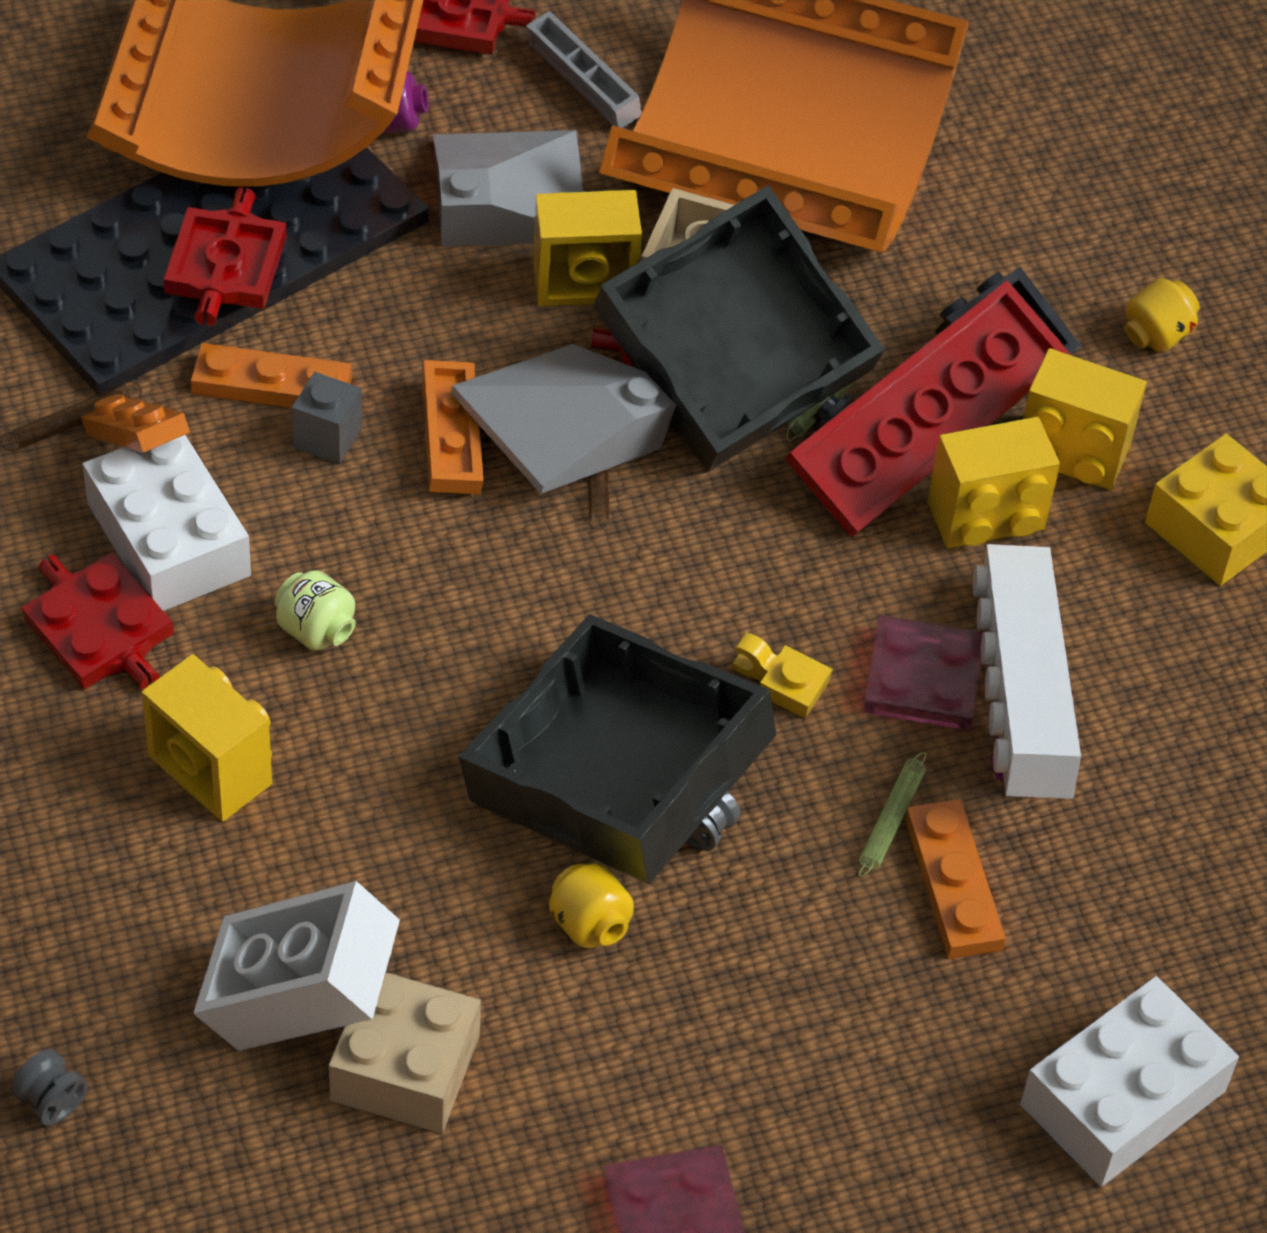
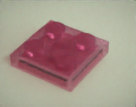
[863,615,983,730]
[604,1145,745,1233]

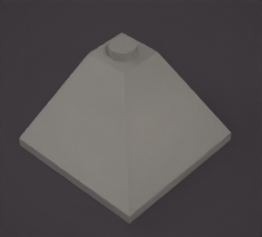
[433,130,583,247]
[451,344,676,494]

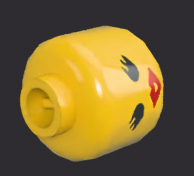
[1124,278,1200,352]
[549,863,634,948]

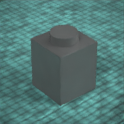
[292,371,362,464]

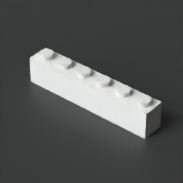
[973,544,1081,799]

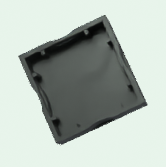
[593,185,885,472]
[458,614,776,884]

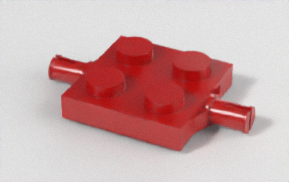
[414,0,536,55]
[163,188,287,326]
[21,552,175,690]

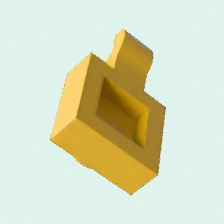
[732,633,833,719]

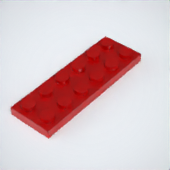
[785,280,1072,538]

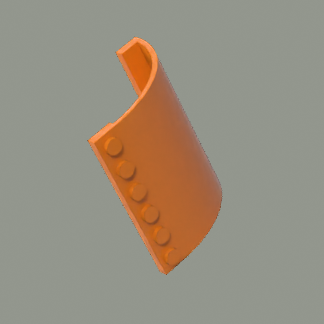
[86,0,423,187]
[599,0,969,252]

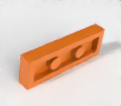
[191,343,352,408]
[421,360,484,494]
[81,394,190,453]
[905,799,1006,959]

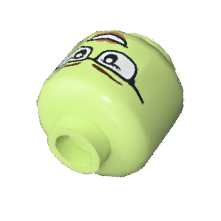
[275,570,356,650]

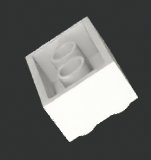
[82,435,251,611]
[193,881,400,1051]
[1020,976,1239,1187]

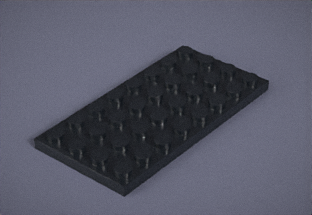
[0,147,429,398]

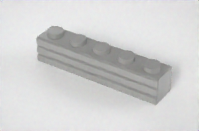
[526,11,642,128]

